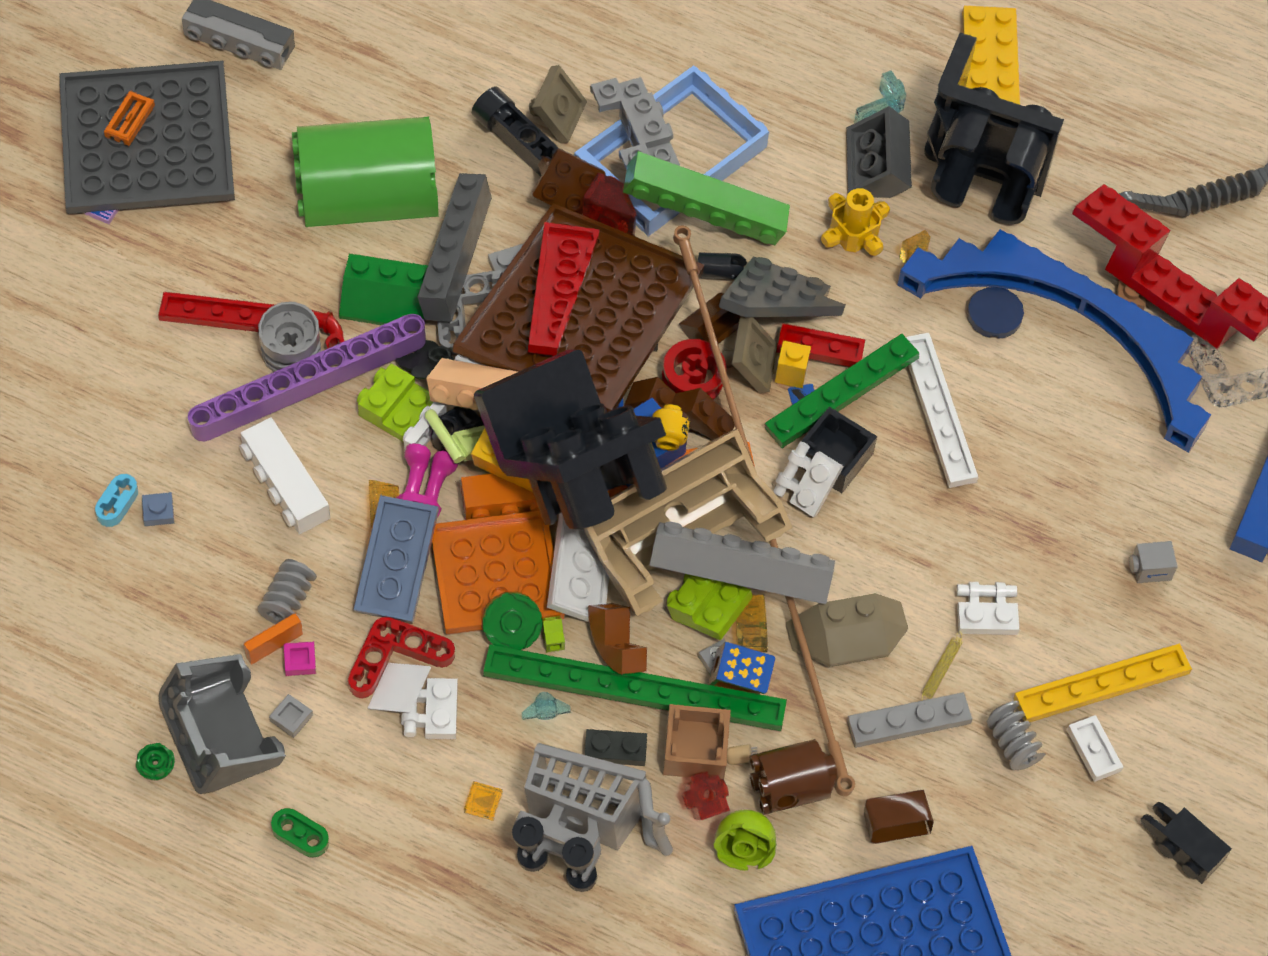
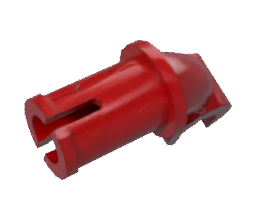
[312,310,345,349]

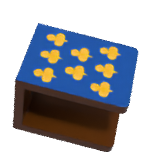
[708,642,775,694]

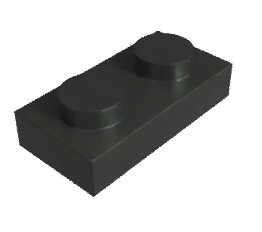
[585,729,647,766]

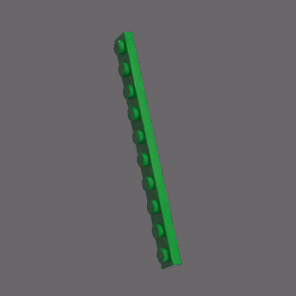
[483,644,787,731]

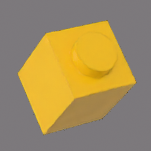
[775,341,811,389]

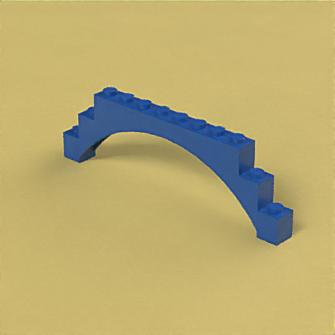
[897,229,1211,453]

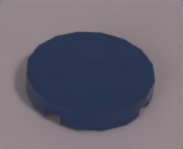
[968,287,1024,339]

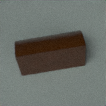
[679,292,740,344]

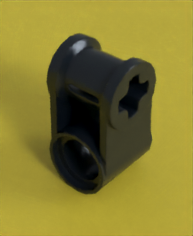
[432,406,484,451]

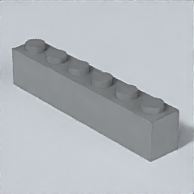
[650,522,835,604]

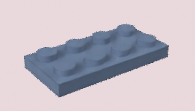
[354,495,439,623]

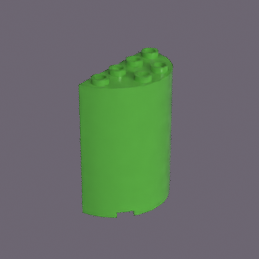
[292,116,439,227]

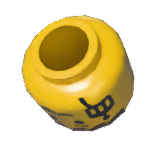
[652,404,690,451]

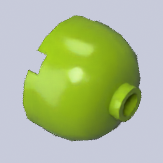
[714,810,777,871]

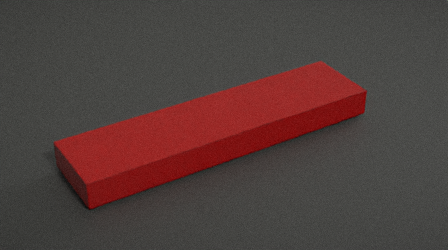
[158,292,274,332]

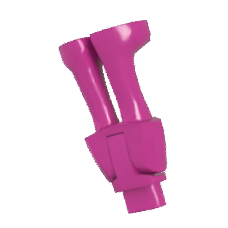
[396,443,459,518]

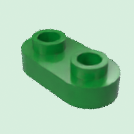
[271,808,329,858]

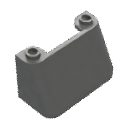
[159,654,286,794]

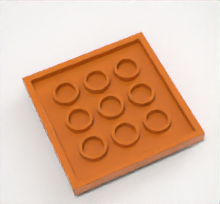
[432,511,565,635]

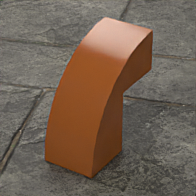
[588,603,647,674]

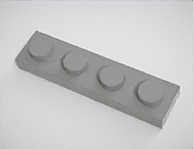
[847,692,972,748]

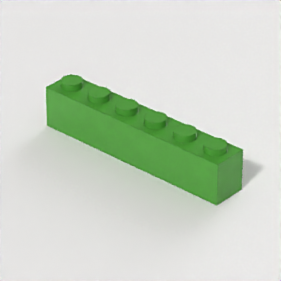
[623,151,790,246]

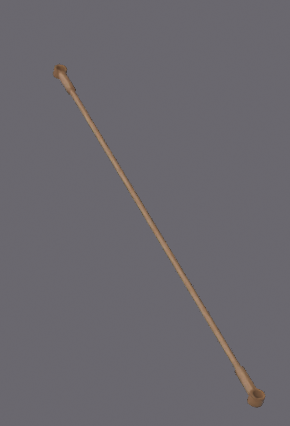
[673,225,855,796]

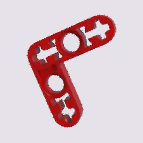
[348,617,455,698]

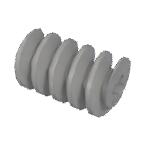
[258,559,317,624]
[987,700,1046,770]

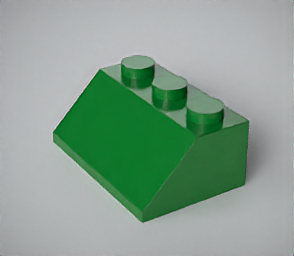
[339,253,428,325]

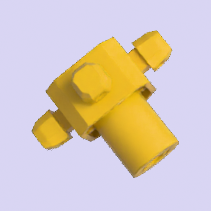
[821,188,890,256]

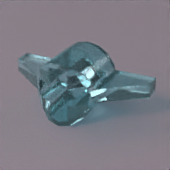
[522,692,571,720]

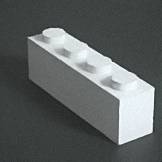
[239,417,330,535]

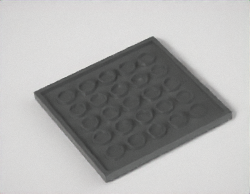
[59,60,235,214]

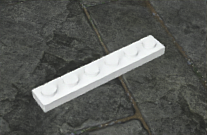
[906,333,978,488]

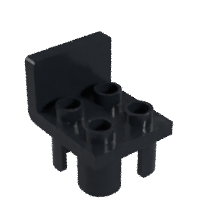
[924,32,1064,224]
[474,349,667,529]

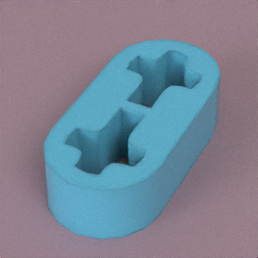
[95,474,138,527]

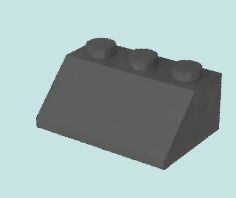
[846,106,912,198]

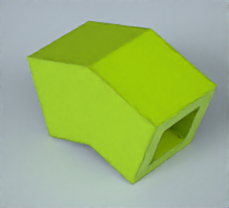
[542,616,565,653]

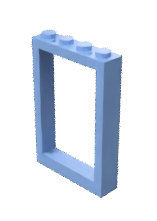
[574,65,769,237]

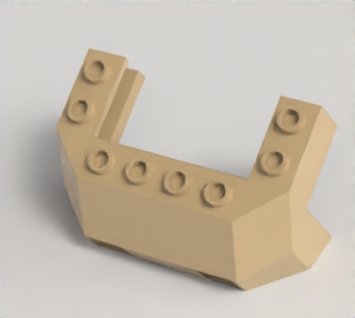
[583,429,793,616]

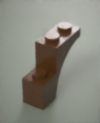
[624,377,735,440]

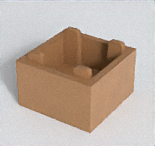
[663,704,731,781]

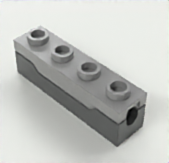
[182,0,295,70]

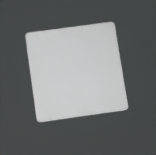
[368,663,431,713]

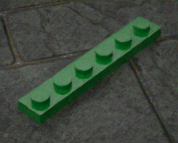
[765,333,919,448]

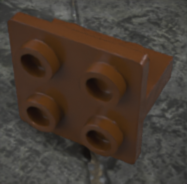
[532,148,606,215]

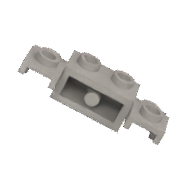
[590,77,680,170]

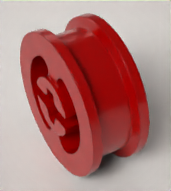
[661,339,726,400]

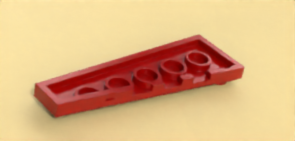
[528,222,600,356]

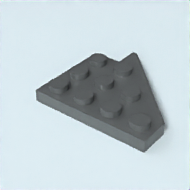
[719,256,846,317]

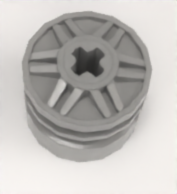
[259,302,321,372]

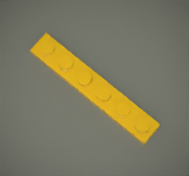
[1013,643,1192,722]

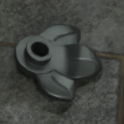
[396,340,454,379]

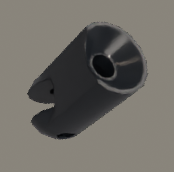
[698,252,747,280]

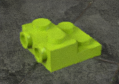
[357,363,433,442]
[667,574,753,640]

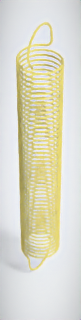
[922,632,963,699]

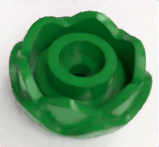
[136,743,175,780]

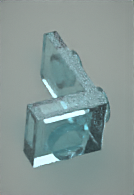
[854,70,907,123]

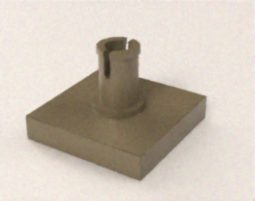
[529,65,587,143]
[722,316,778,394]

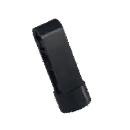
[471,86,558,176]

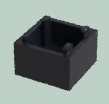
[799,406,877,494]

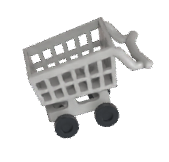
[512,743,673,892]

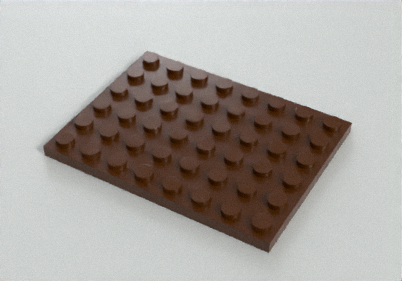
[453,203,704,412]

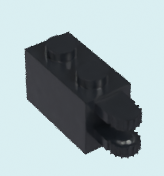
[1140,801,1232,884]

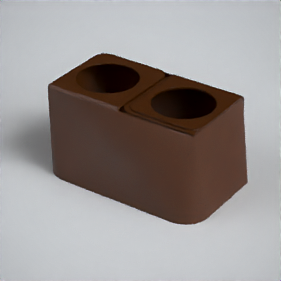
[864,790,934,844]

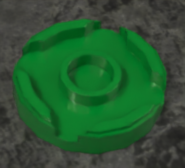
[482,591,542,650]

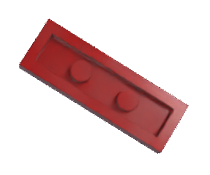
[776,323,866,367]

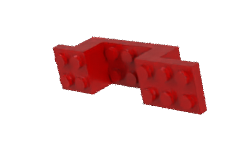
[1072,184,1268,349]

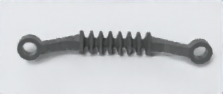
[1119,163,1268,217]

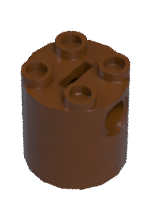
[749,739,837,815]

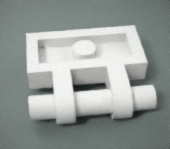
[773,442,844,517]
[957,582,1020,635]
[401,678,458,739]

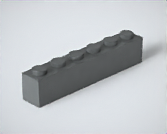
[418,173,492,322]

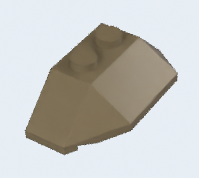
[786,593,908,667]

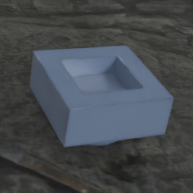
[142,492,175,526]

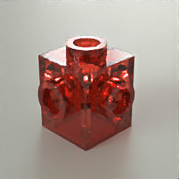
[682,771,730,820]

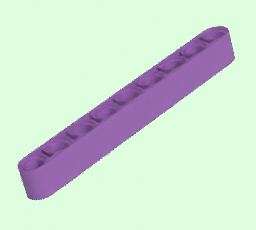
[188,314,426,442]

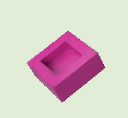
[284,641,316,676]

